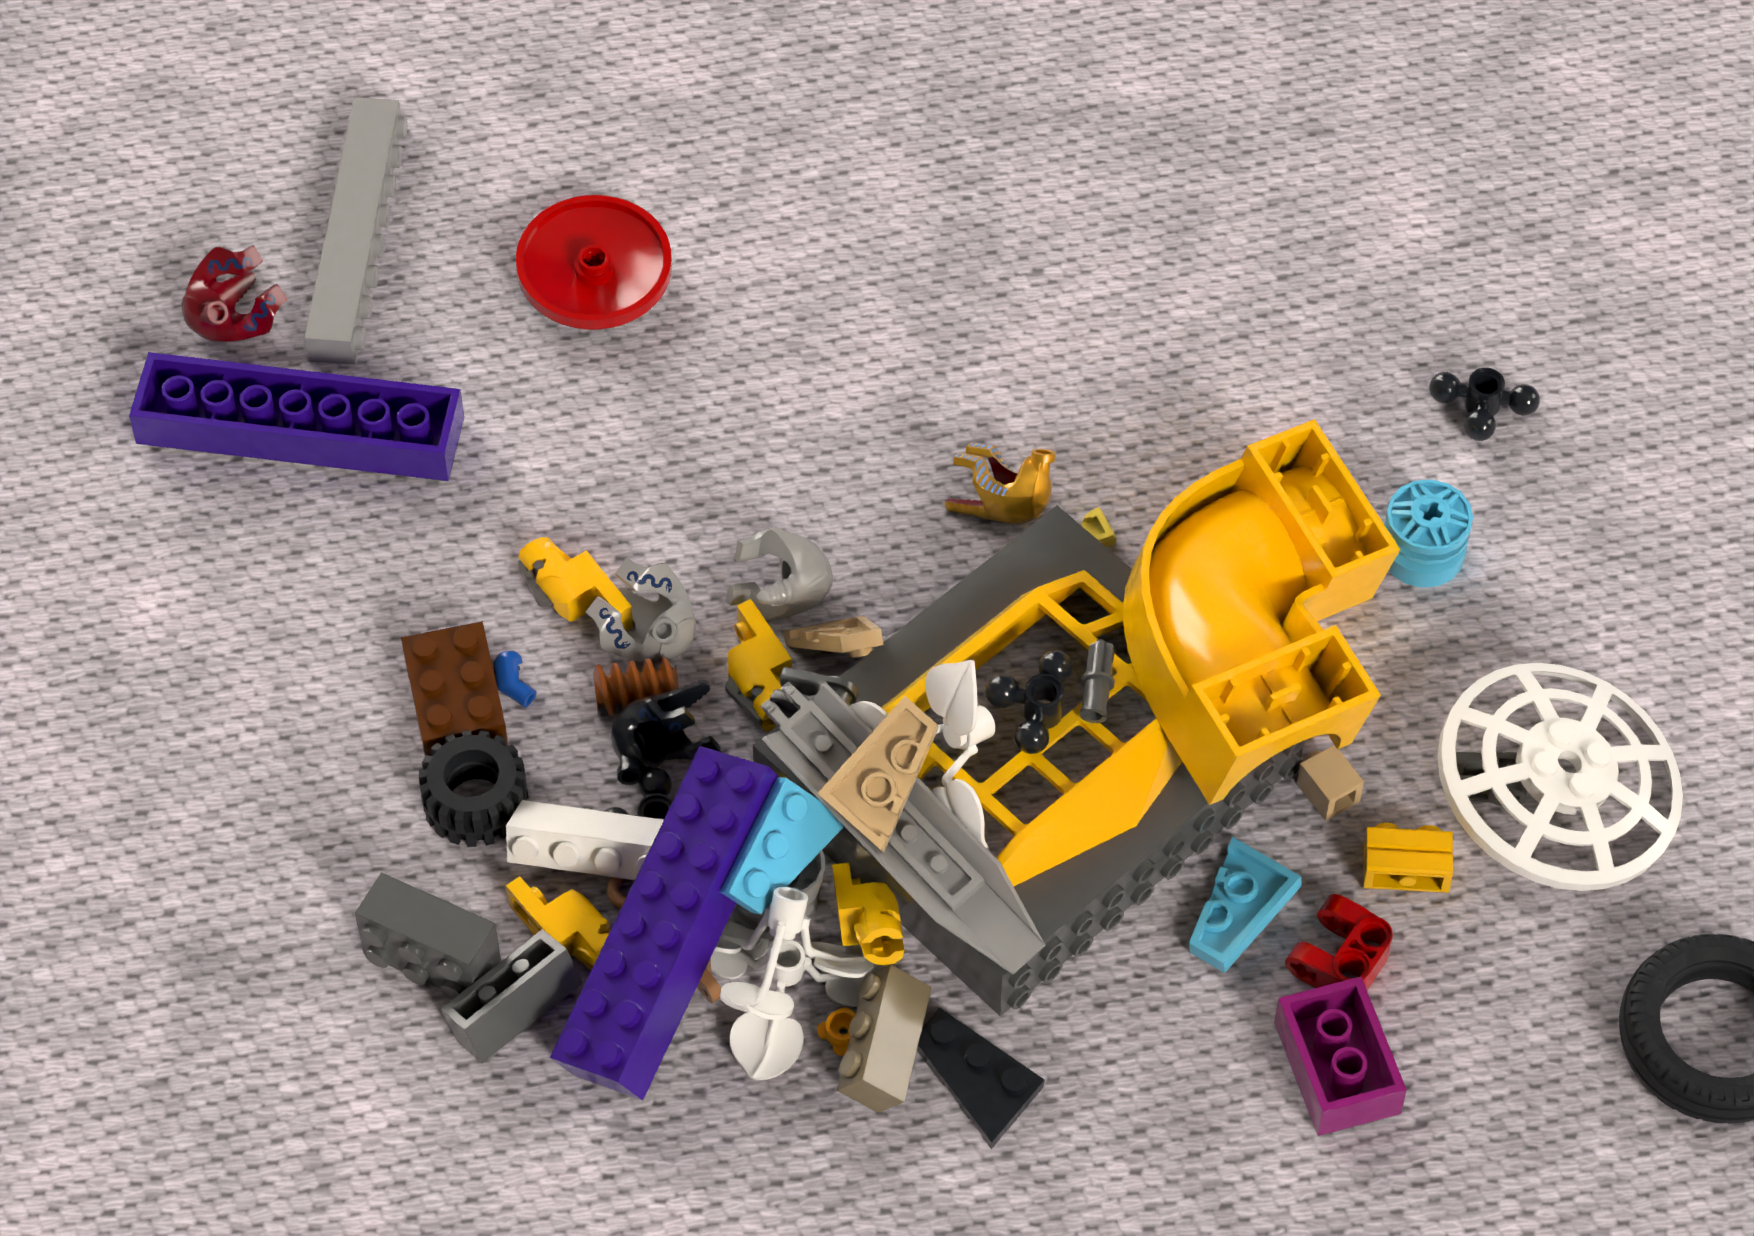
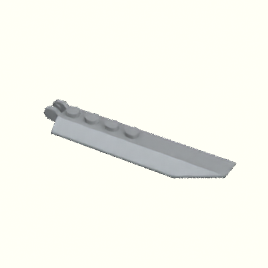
[761,682,1045,975]

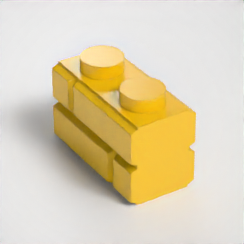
[1363,823,1453,893]

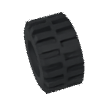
[419,730,529,847]

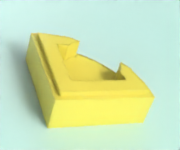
[1080,507,1116,547]

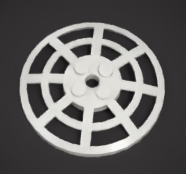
[1437,663,1683,891]

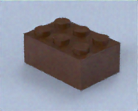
[401,621,508,756]

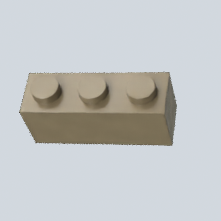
[837,964,932,1112]

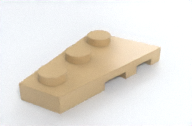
[783,615,884,658]
[817,696,939,853]

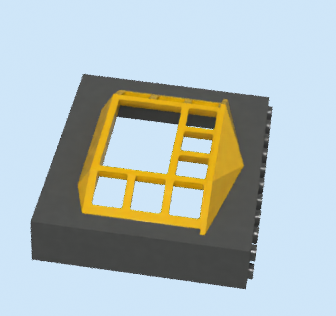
[753,505,1306,1016]

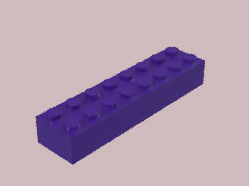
[129,352,465,481]
[549,746,779,1101]

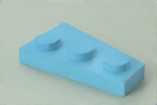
[720,777,844,914]
[1189,837,1302,973]

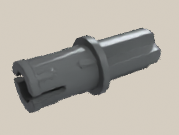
[1080,639,1115,723]

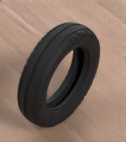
[1619,934,1754,1124]

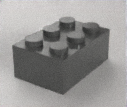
[355,872,501,1000]

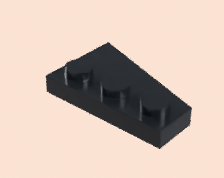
[917,1008,1045,1149]

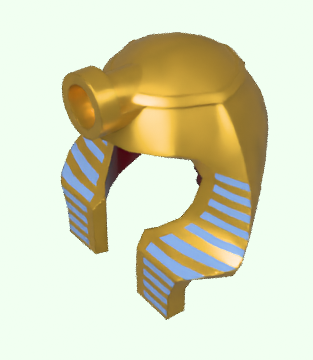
[944,442,1056,524]

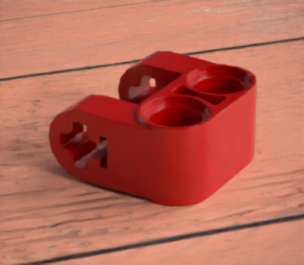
[1285,894,1393,991]

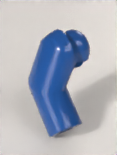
[493,651,537,708]

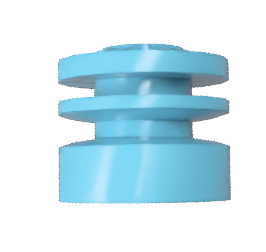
[1385,479,1473,588]

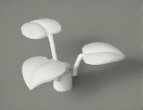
[849,660,995,848]
[714,887,878,1020]
[710,914,897,1081]

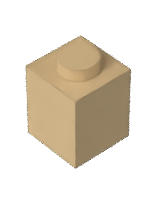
[1297,745,1364,821]

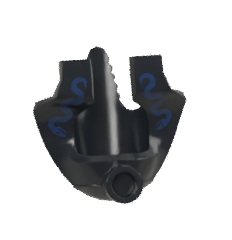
[611,680,721,785]

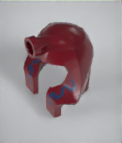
[181,245,288,342]

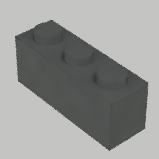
[441,929,583,1063]

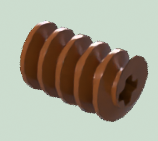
[593,657,679,716]

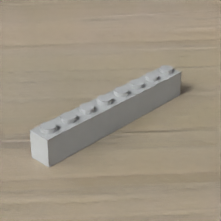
[304,97,408,364]

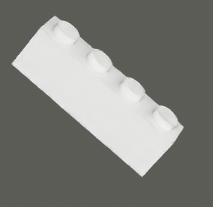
[506,800,664,880]

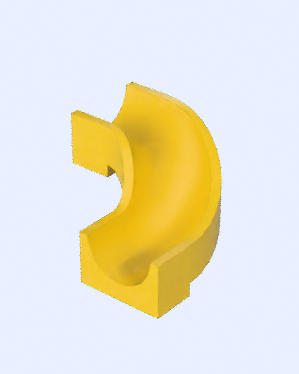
[1123,419,1401,805]

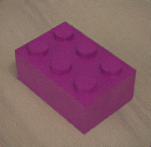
[1274,976,1407,1136]

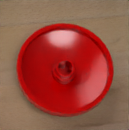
[516,195,672,330]

